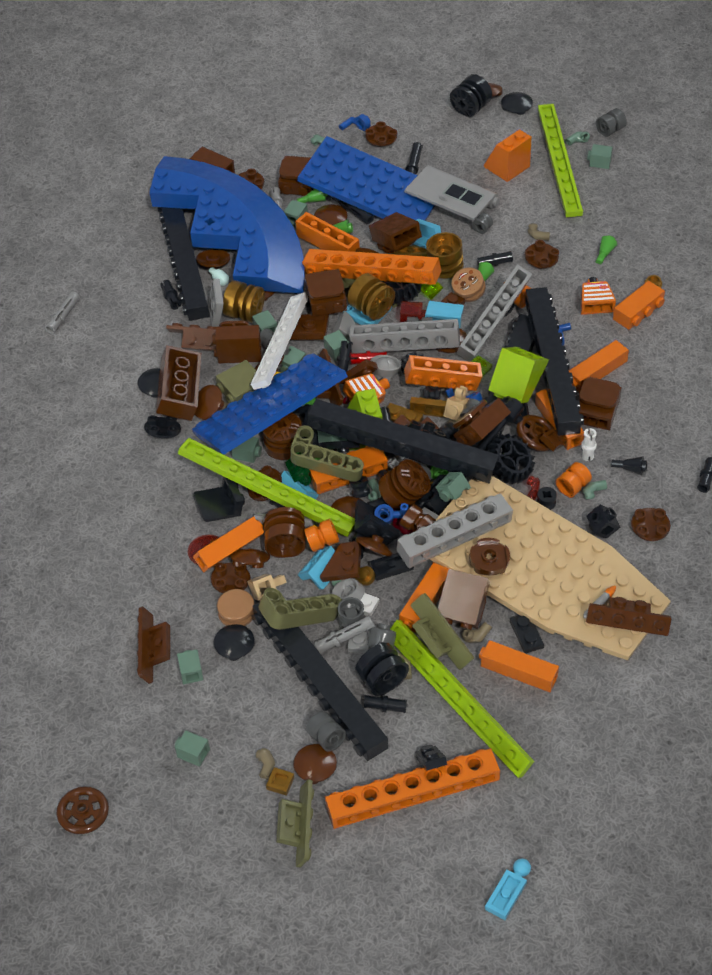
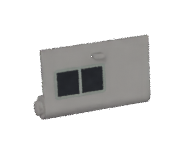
[405,165,500,221]

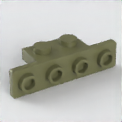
[411,593,474,670]
[276,779,314,868]

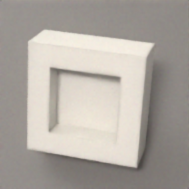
[361,593,379,616]

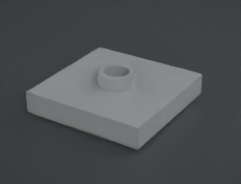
[208,279,224,327]

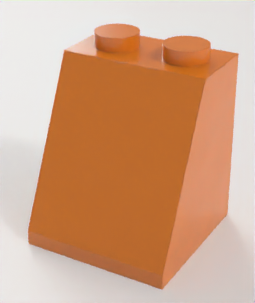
[484,129,532,182]

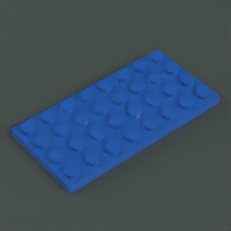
[297,136,435,221]
[192,353,348,455]

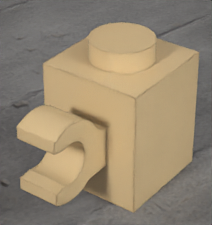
[444,385,469,421]
[247,574,287,601]

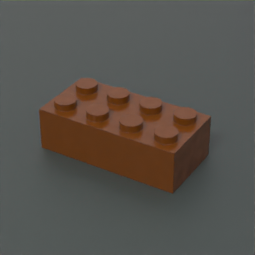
[156,345,202,421]

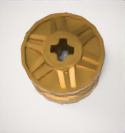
[426,232,464,279]
[348,273,395,320]
[222,280,265,323]

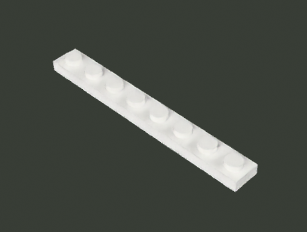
[251,292,309,390]

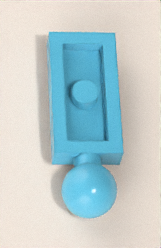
[485,858,531,920]

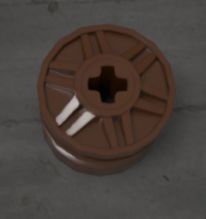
[263,412,302,461]
[379,459,431,510]
[264,507,306,558]

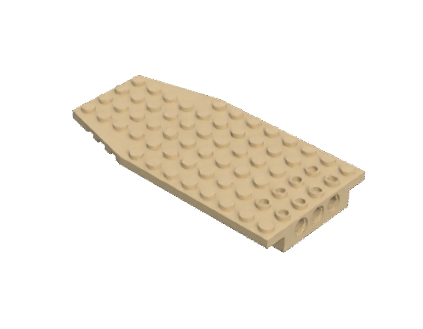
[417,476,671,660]

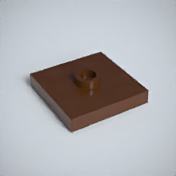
[290,314,330,340]

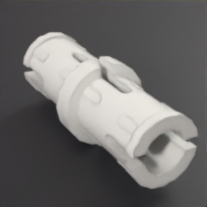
[581,428,597,461]

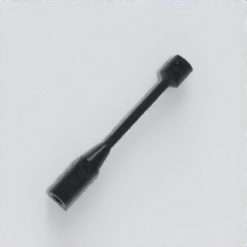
[418,396,524,515]

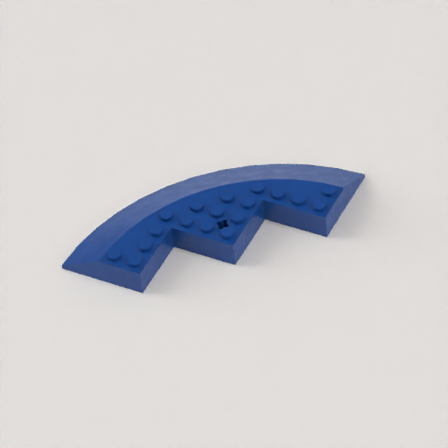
[149,156,305,293]

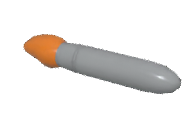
[583,585,616,619]

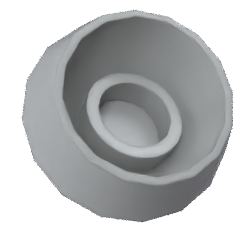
[370,355,401,377]
[332,578,365,600]

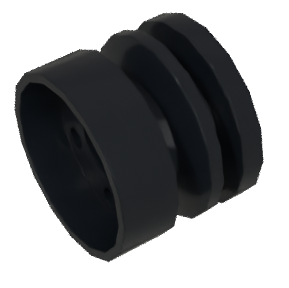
[450,74,492,117]

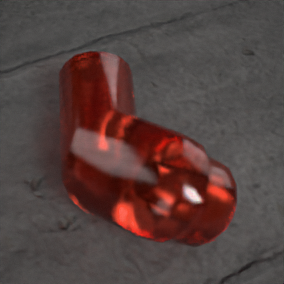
[526,476,540,501]

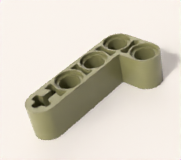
[290,425,364,482]
[259,588,342,629]

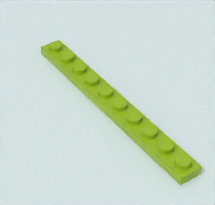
[538,104,583,217]
[178,438,355,537]
[390,620,535,778]

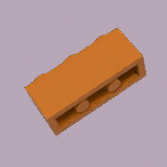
[613,280,665,330]

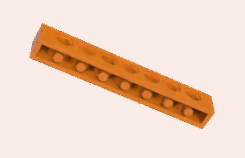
[302,249,441,285]
[325,748,500,829]

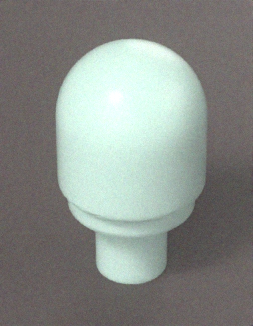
[209,267,229,286]

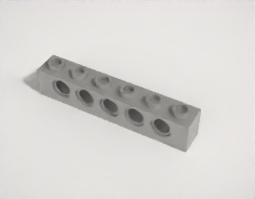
[456,264,532,362]
[349,319,460,354]
[397,493,513,568]

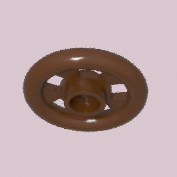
[516,415,554,451]
[56,787,109,834]

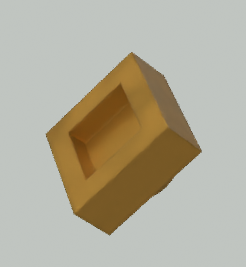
[266,767,295,796]

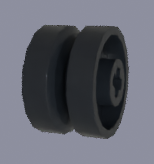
[355,643,409,696]

